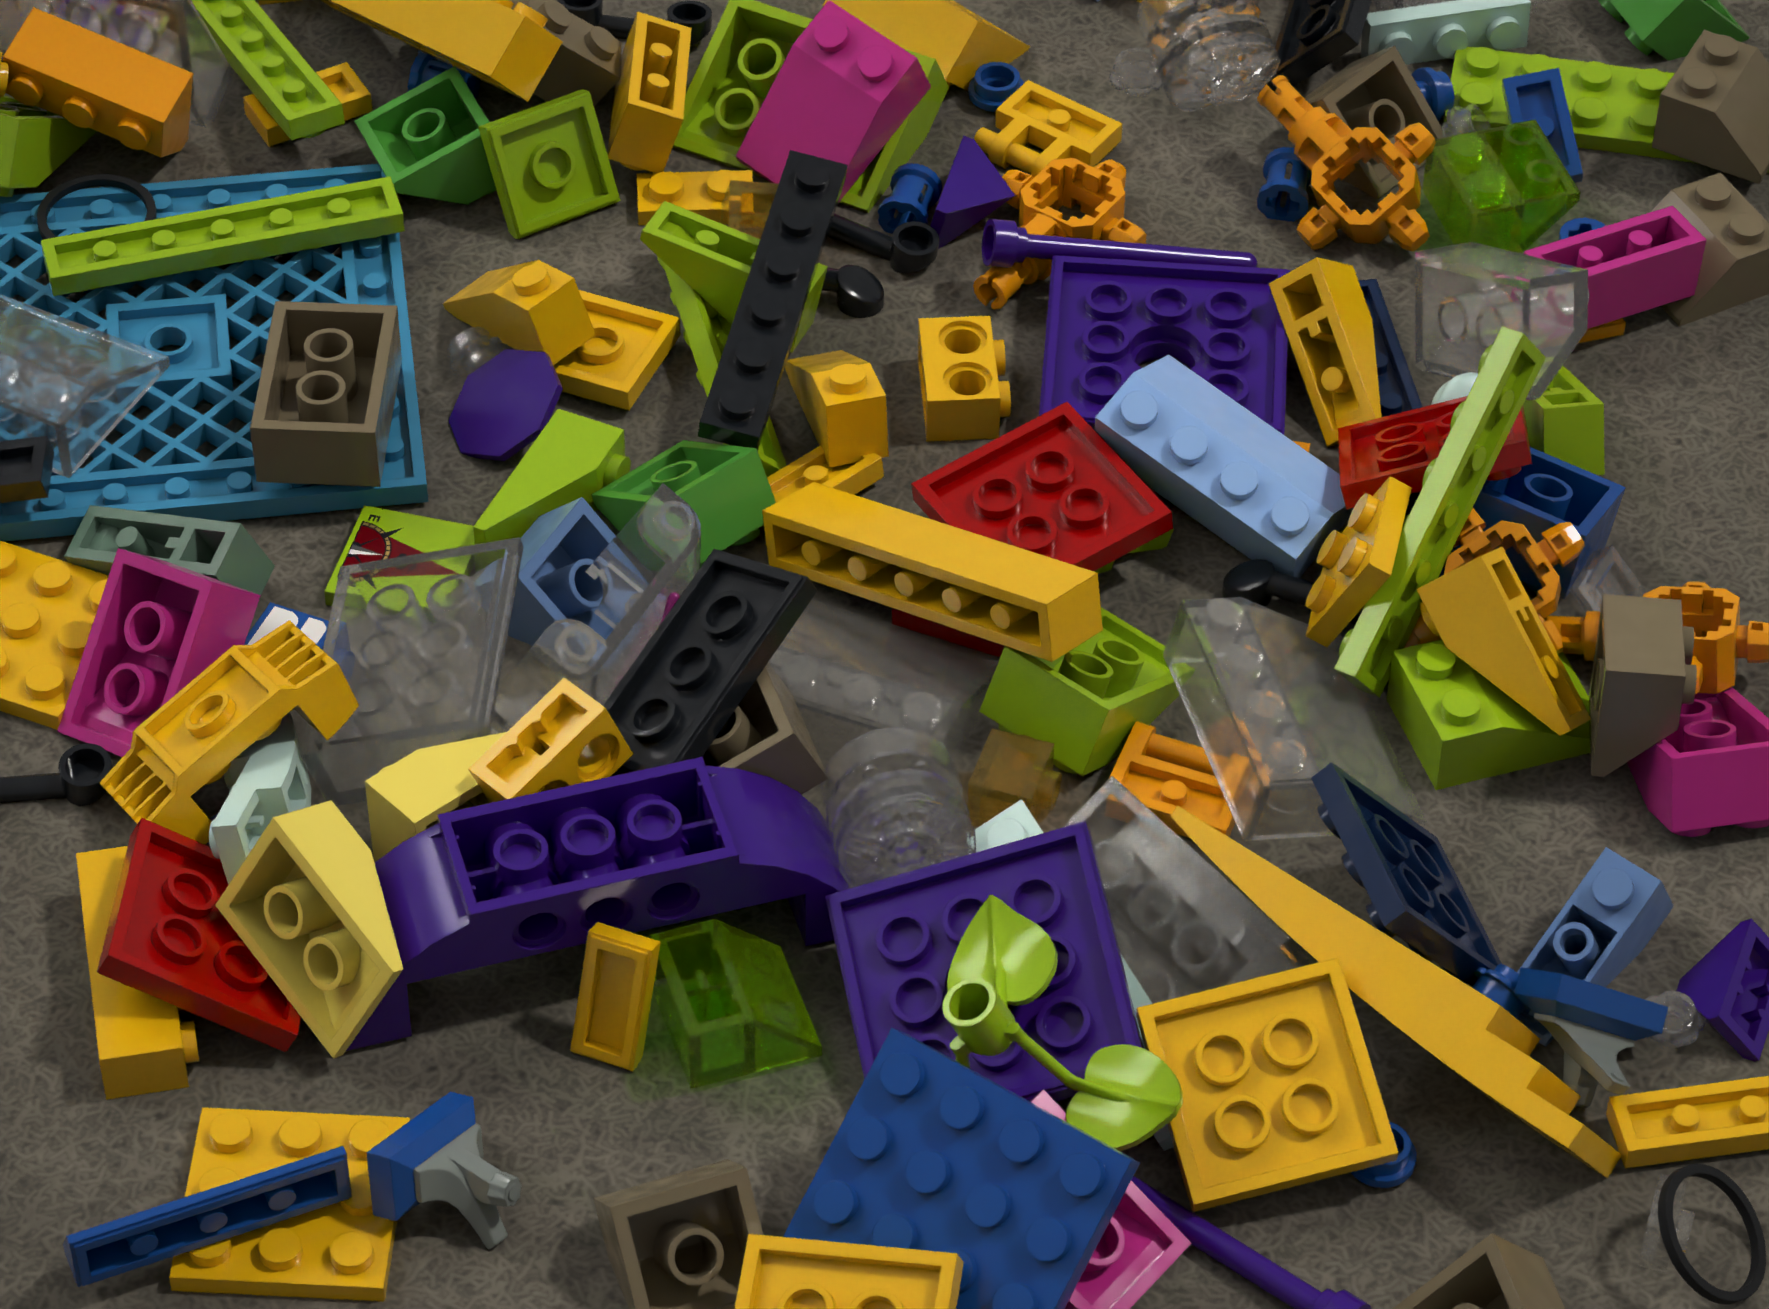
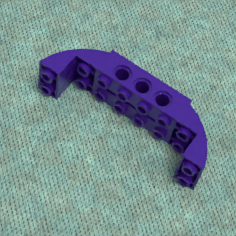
[346,757,854,1051]

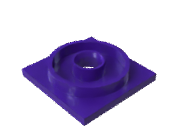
[1039,255,1290,435]
[825,821,1144,1102]

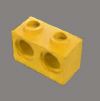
[918,316,1011,442]
[468,678,633,803]

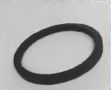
[37,174,157,239]
[1658,1163,1766,1304]

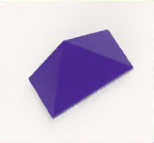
[930,135,1015,249]
[1676,918,1769,1062]

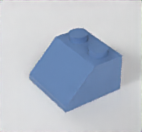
[473,497,662,671]

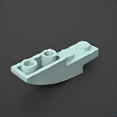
[209,712,311,884]

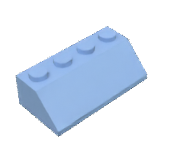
[1095,355,1353,578]

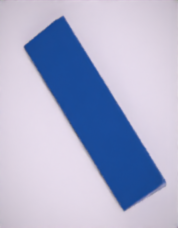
[63,1146,352,1287]

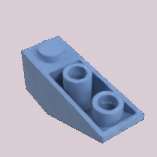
[1517,847,1674,1047]

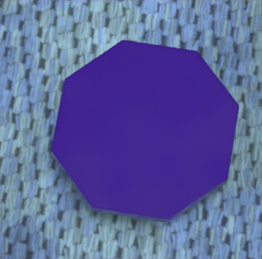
[448,349,563,461]

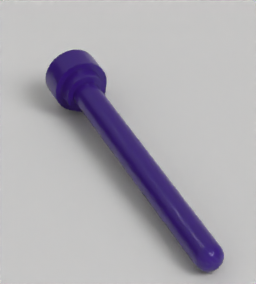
[982,219,1257,268]
[1131,1176,1371,1309]

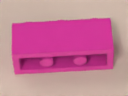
[1514,206,1707,342]

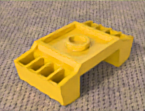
[99,620,359,845]

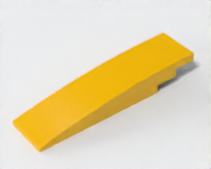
[1170,805,1622,1178]

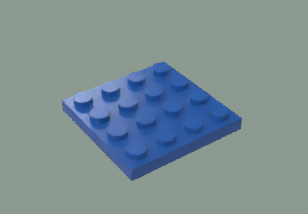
[783,1028,1140,1309]

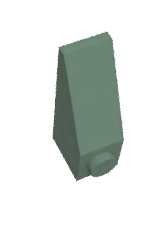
[64,505,275,595]

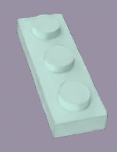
[1361,0,1531,65]

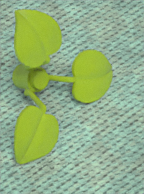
[942,895,1183,1151]

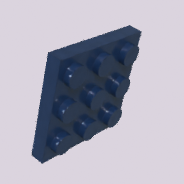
[1311,762,1502,986]

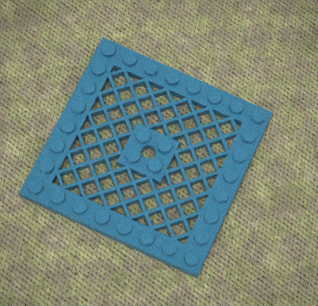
[0,164,428,542]

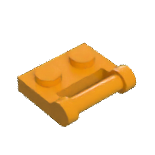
[1100,721,1261,838]

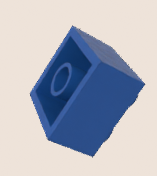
[1452,447,1626,599]

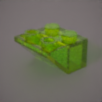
[1422,120,1581,264]
[649,919,822,1089]

